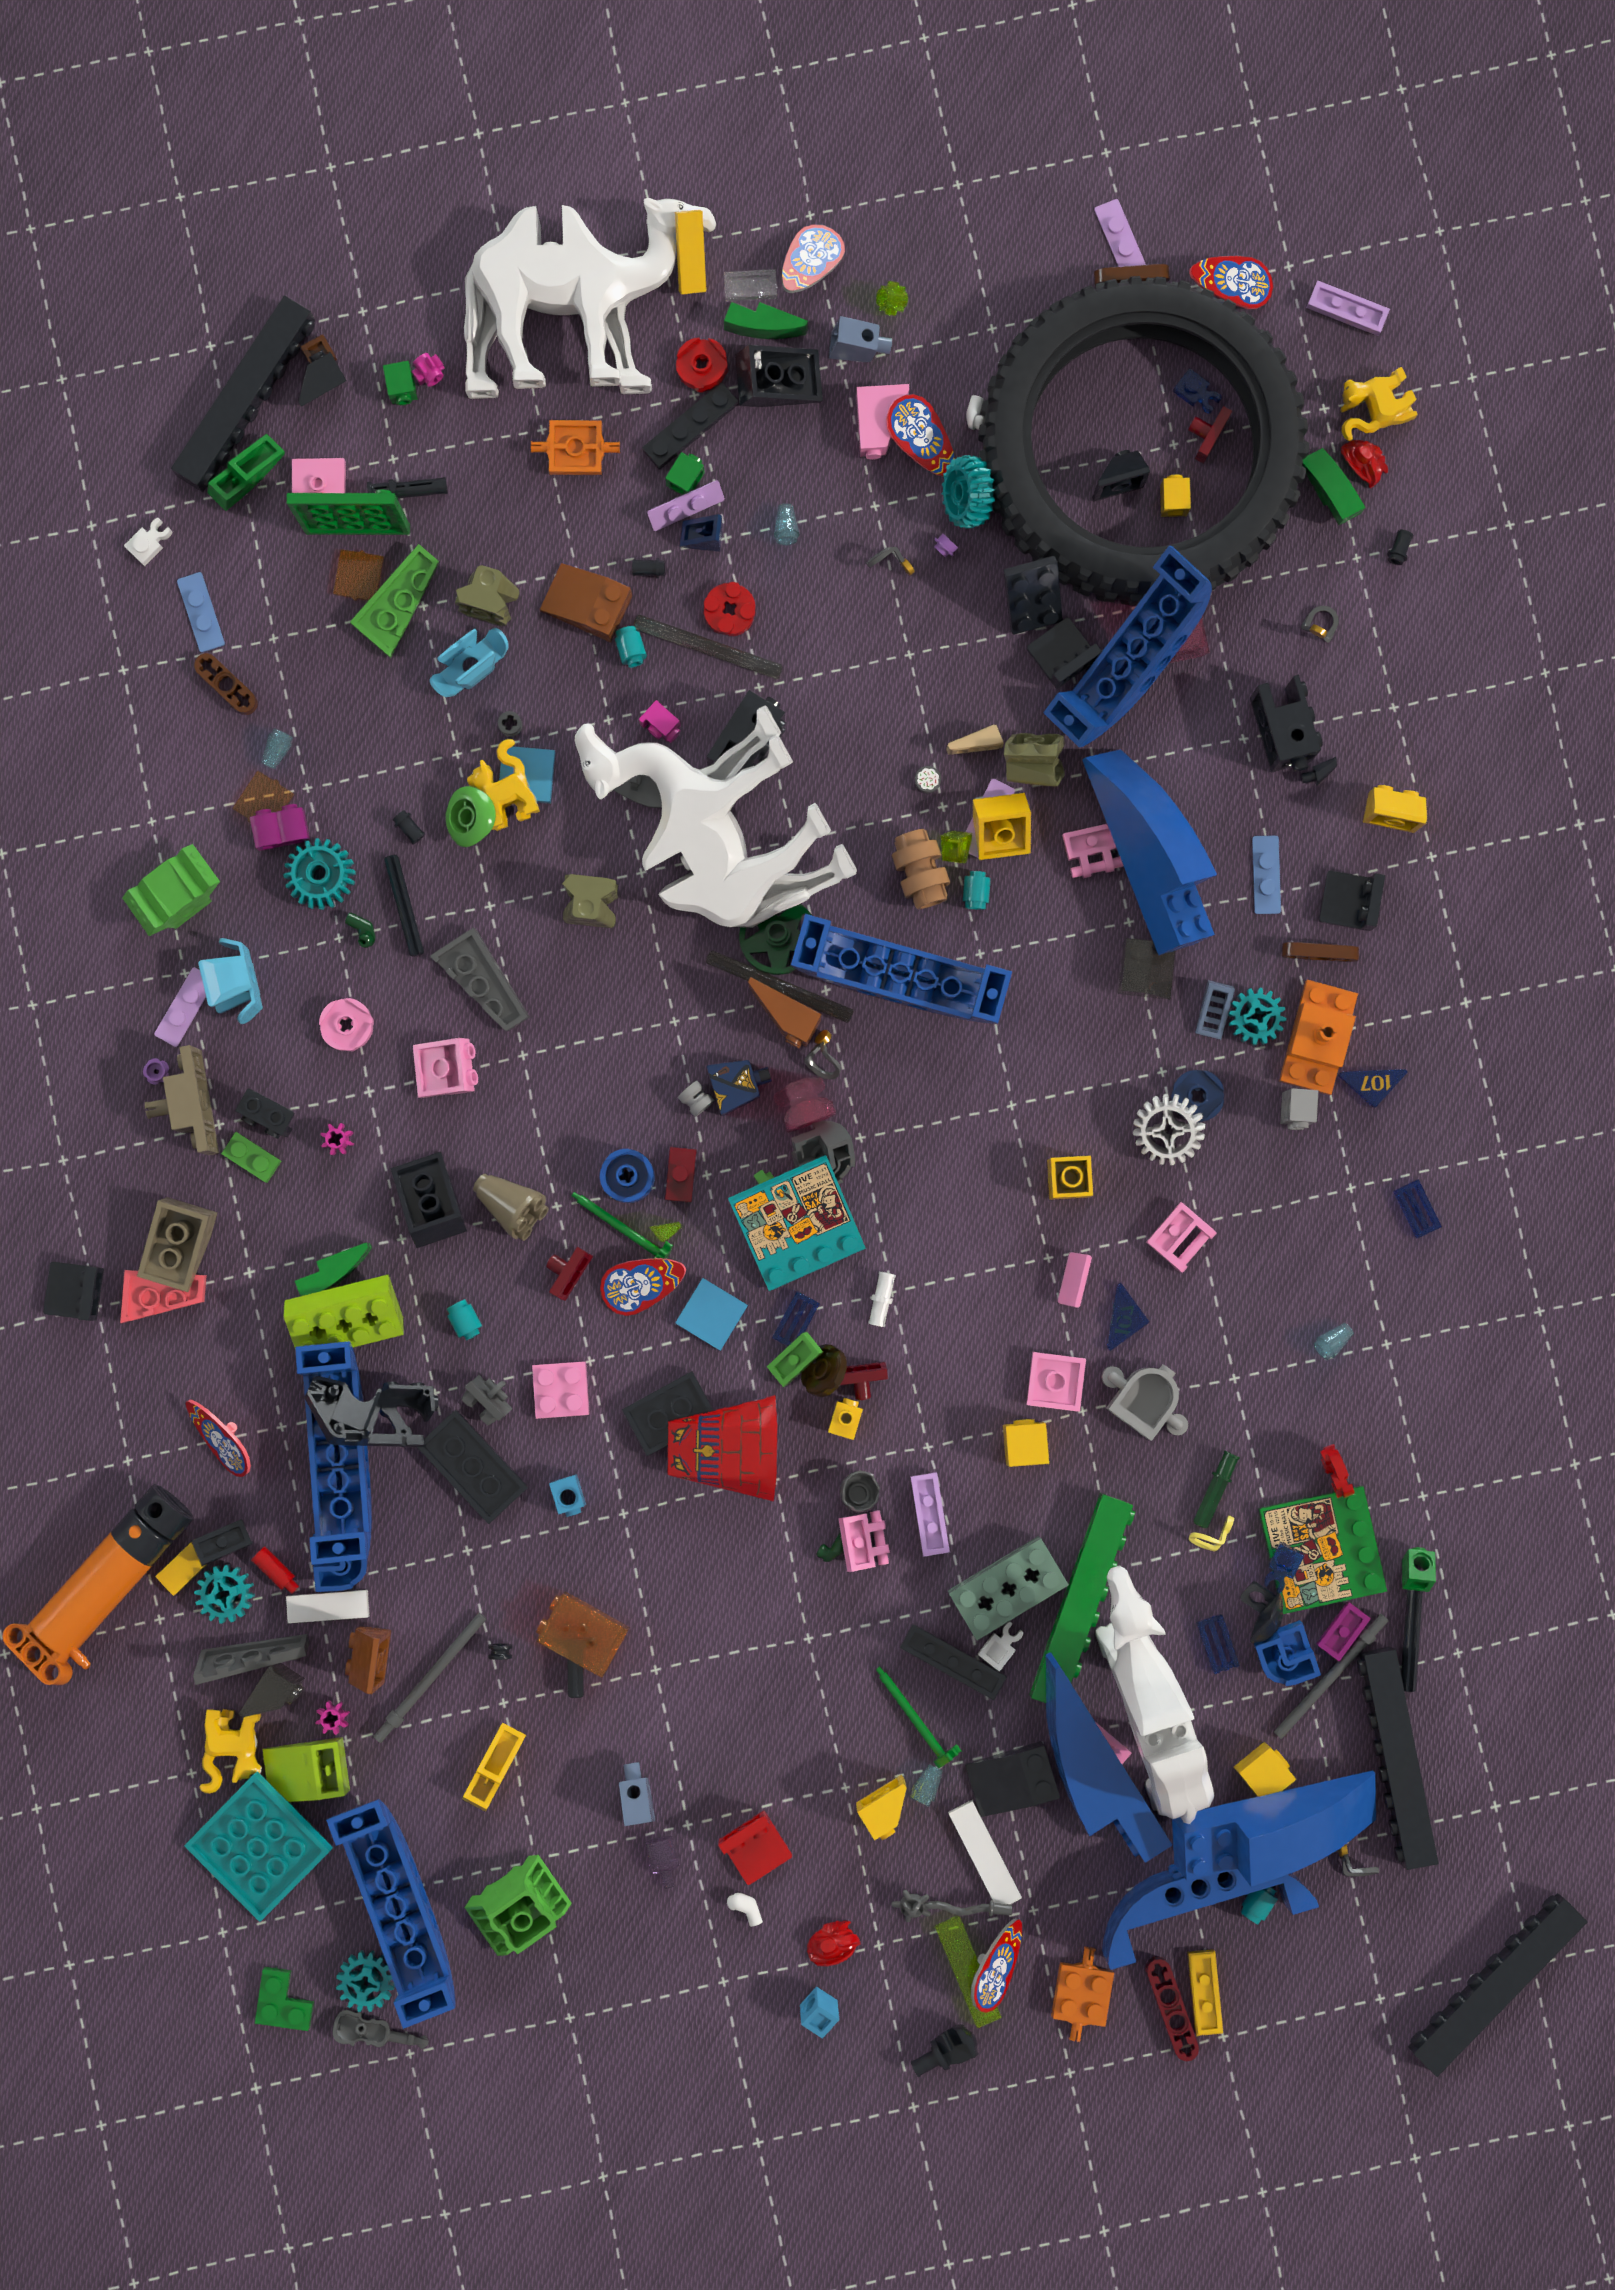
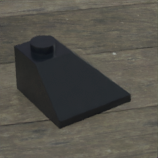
[1092,450,1150,502]

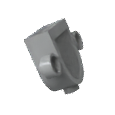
[1101,1364,1188,1441]

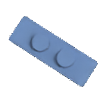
[177,572,225,652]
[1252,836,1281,914]

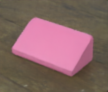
[1058,1252,1092,1308]

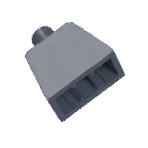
[829,316,892,362]
[619,1762,655,1826]

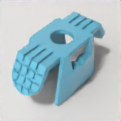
[430,628,508,697]
[198,938,263,1024]

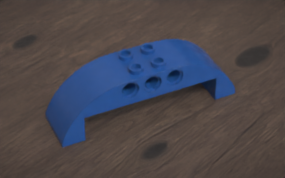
[1043,546,1212,748]
[791,914,1012,1024]
[295,1341,372,1565]
[326,1799,456,2029]
[1102,1864,1319,1970]

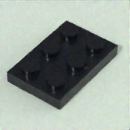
[1003,556,1063,635]
[622,1371,714,1456]

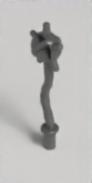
[891,1890,1012,1922]

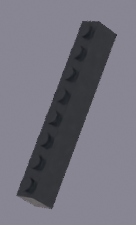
[171,295,315,493]
[1357,1647,1439,1870]
[1408,1893,1588,2077]

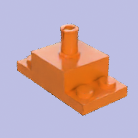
[1279,980,1358,1095]

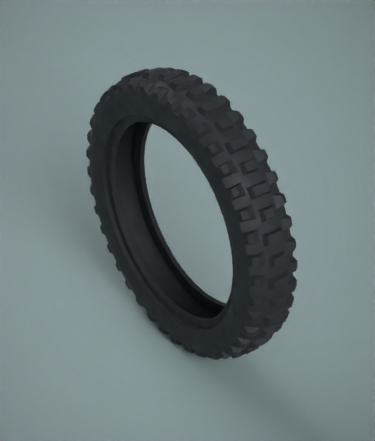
[978,276,1309,606]

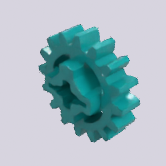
[1228,988,1286,1046]
[194,1564,255,1624]
[336,1950,395,2012]

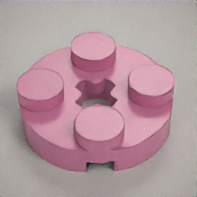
[319,998,374,1051]

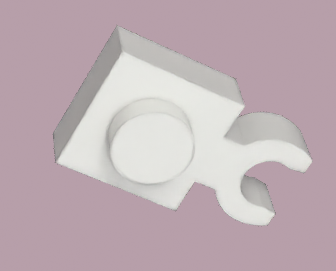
[124,518,172,566]
[978,1621,1023,1671]

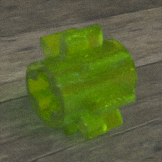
[876,281,908,316]

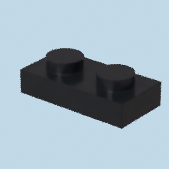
[191,1519,252,1567]

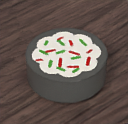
[915,766,941,794]

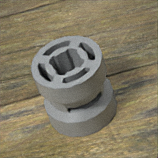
[678,1081,715,1117]

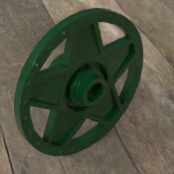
[739,904,812,975]

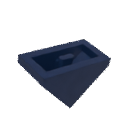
[680,514,723,552]

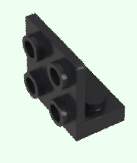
[1027,617,1102,689]
[1319,871,1385,931]
[43,1262,104,1321]

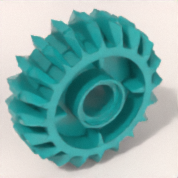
[941,455,995,528]
[283,838,356,910]

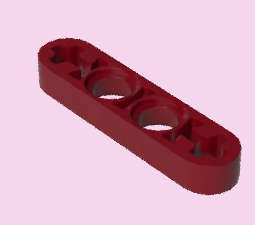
[1146,1956,1199,2062]

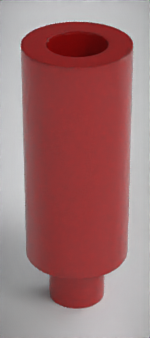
[251,1546,299,1594]

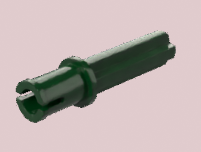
[1193,1450,1240,1528]

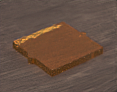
[333,549,384,601]
[232,771,294,823]

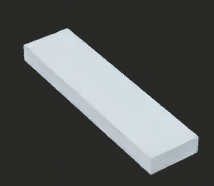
[948,1800,1022,1904]

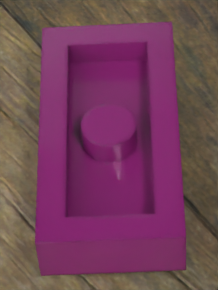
[1316,1601,1371,1661]

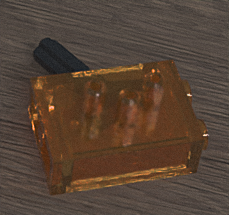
[536,1591,630,1698]

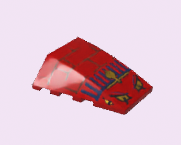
[667,1395,777,1501]

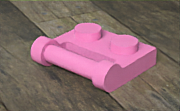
[1146,1202,1217,1273]

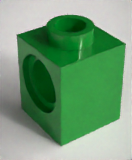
[383,361,418,405]
[665,452,705,495]
[1402,1547,1436,1592]

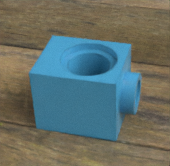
[549,1474,586,1517]
[800,1986,839,2038]

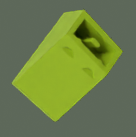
[262,1737,350,1802]

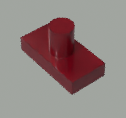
[1188,406,1232,464]
[665,1147,697,1203]
[546,1247,593,1301]
[840,1362,888,1400]

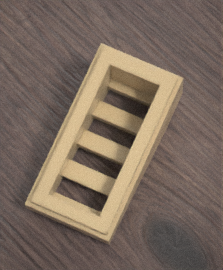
[946,725,1004,755]

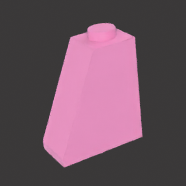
[856,384,909,459]

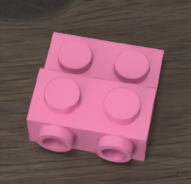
[413,1038,478,1098]

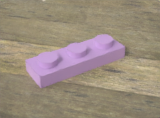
[1306,281,1390,336]
[910,1472,950,1557]

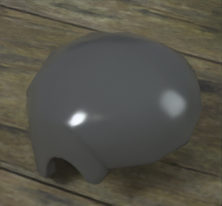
[840,1470,880,1513]

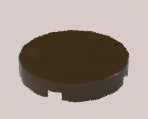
[801,1344,847,1397]

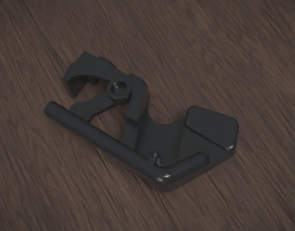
[305,1376,438,1447]

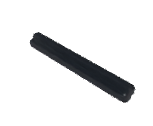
[384,855,424,957]
[1401,1589,1423,1692]

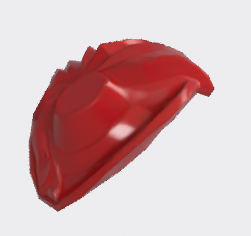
[1341,440,1388,488]
[807,1920,861,1966]

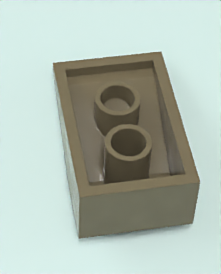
[137,1197,218,1292]

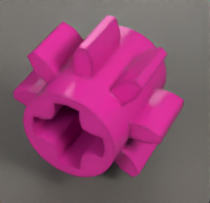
[411,353,445,387]
[320,1123,354,1155]
[315,1700,350,1735]

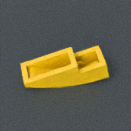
[462,1723,526,1812]

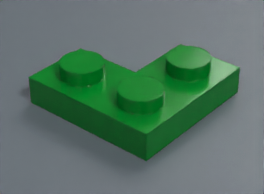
[255,1967,314,2031]

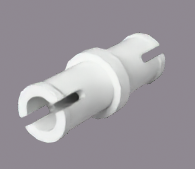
[868,1271,896,1327]

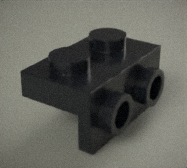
[235,1088,295,1139]

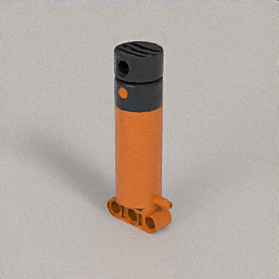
[2,1484,194,1685]

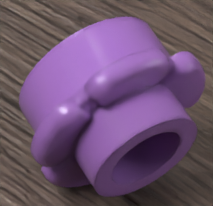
[934,534,958,558]
[143,1058,169,1085]

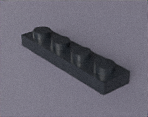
[642,382,739,470]
[900,1623,1007,1700]

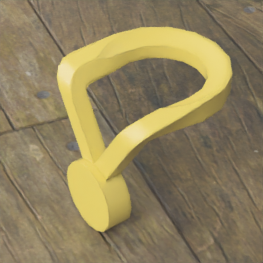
[1189,1516,1234,1551]

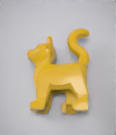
[1341,367,1418,441]
[467,739,540,831]
[199,1709,262,1794]

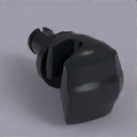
[911,2024,979,2077]

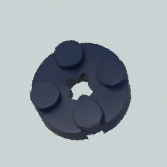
[1170,1070,1224,1123]

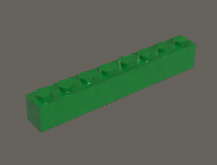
[1029,1493,1135,1703]

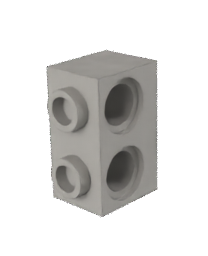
[1280,1088,1318,1130]

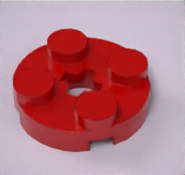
[676,337,728,393]
[704,582,755,636]
[1320,1444,1354,1498]

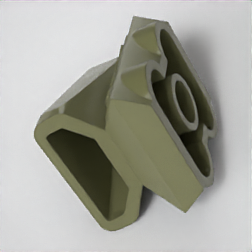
[455,565,520,627]
[1004,733,1065,786]
[562,874,618,928]

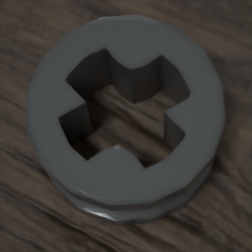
[498,711,523,737]

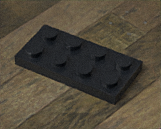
[417,1409,529,1524]

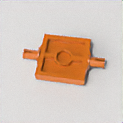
[531,420,620,475]
[1051,1947,1114,2042]

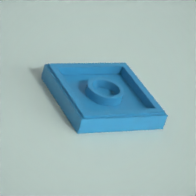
[499,746,556,804]
[675,1278,748,1351]

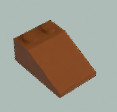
[540,563,632,643]
[748,977,821,1049]
[345,1626,391,1694]

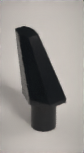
[1300,757,1337,785]

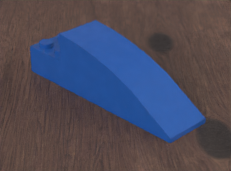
[1082,749,1217,955]
[1046,1652,1172,1863]
[1172,1770,1376,1887]

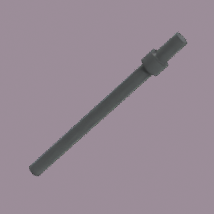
[373,1612,487,1743]
[1274,1614,1389,1739]

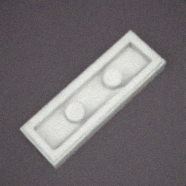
[286,1590,369,1623]

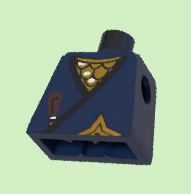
[707,1060,772,1116]

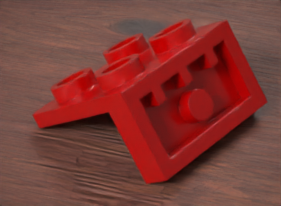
[718,1810,792,1885]

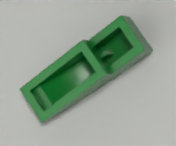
[724,302,808,339]
[208,434,285,511]
[1302,448,1366,526]
[295,1243,372,1296]

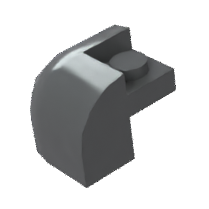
[791,1121,855,1184]

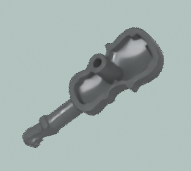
[333,2010,429,2049]

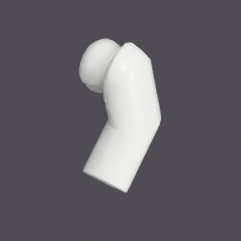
[966,395,985,430]
[727,1893,763,1927]

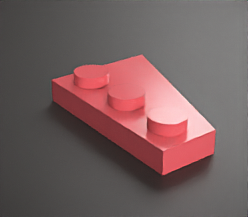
[120,1270,207,1323]

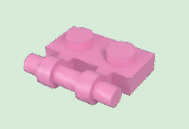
[1062,824,1123,878]
[838,1510,890,1572]

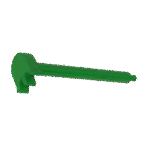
[572,1192,673,1259]
[876,1666,962,1769]

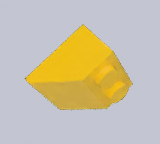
[1363,785,1427,833]
[973,793,1031,860]
[856,1774,907,1840]

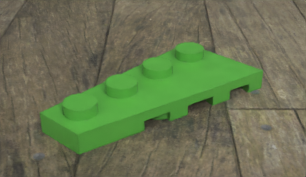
[350,544,439,658]

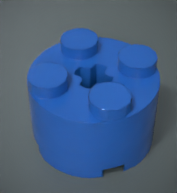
[600,1149,655,1203]

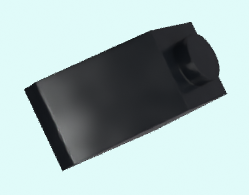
[298,350,347,407]

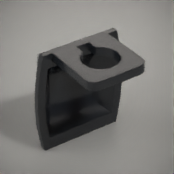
[1240,1581,1284,1643]

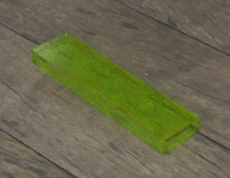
[935,1915,1002,2028]

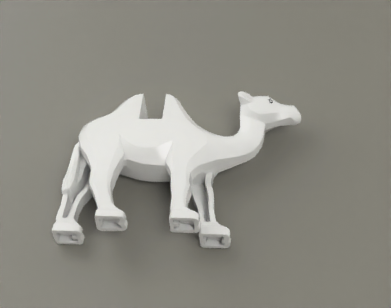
[464,198,716,399]
[575,706,857,928]
[1095,1566,1214,1824]

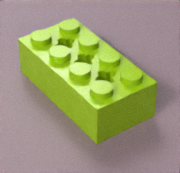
[284,1274,404,1350]

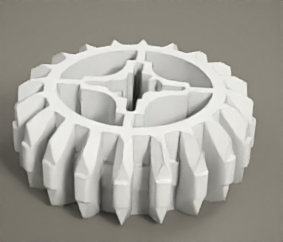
[1133,1094,1205,1165]

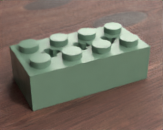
[947,1536,1069,1640]

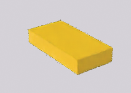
[155,1543,207,1596]

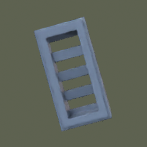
[1195,980,1235,1040]

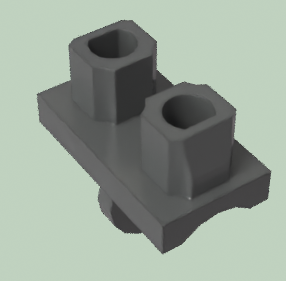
[461,1375,513,1426]

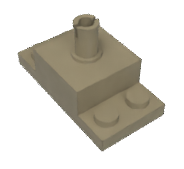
[145,1045,219,1155]

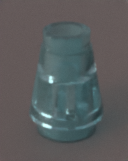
[774,504,800,545]
[261,728,294,769]
[1314,1323,1354,1360]
[910,1764,943,1807]

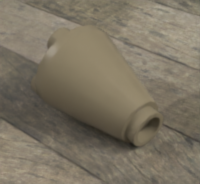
[473,1174,549,1241]

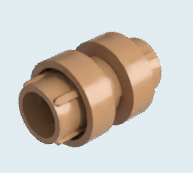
[891,829,950,909]

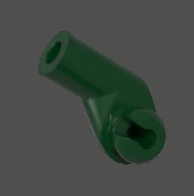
[345,912,376,948]
[816,1531,844,1562]

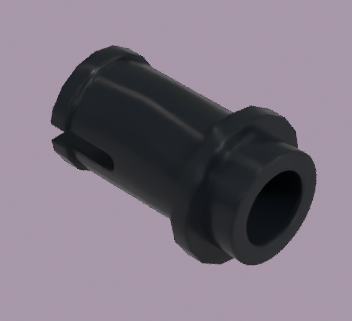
[1387,529,1414,565]
[632,558,665,579]
[393,810,425,845]

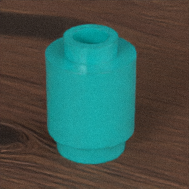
[615,626,647,668]
[963,871,991,910]
[447,1299,482,1341]
[1240,1887,1278,1925]

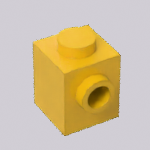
[828,1398,863,1440]

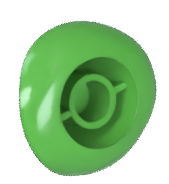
[446,786,496,847]

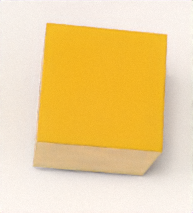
[1047,1156,1093,1200]
[1003,1419,1049,1467]
[1234,1742,1296,1797]

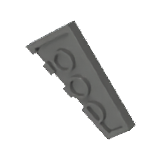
[430,928,530,1031]
[193,1634,309,1685]

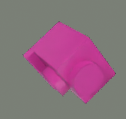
[639,700,681,743]

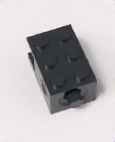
[1250,674,1323,773]
[707,690,787,769]

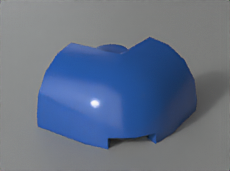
[313,1534,368,1592]
[1254,1620,1321,1686]

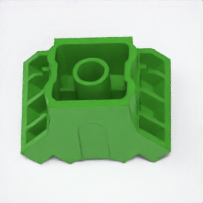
[122,844,220,936]
[464,1855,572,1956]

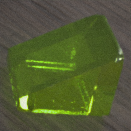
[941,831,972,863]
[649,1222,683,1243]

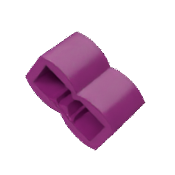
[250,804,310,851]

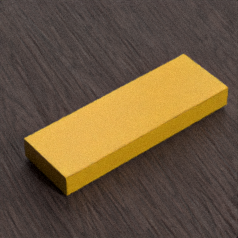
[675,210,706,294]
[1187,1949,1223,2036]

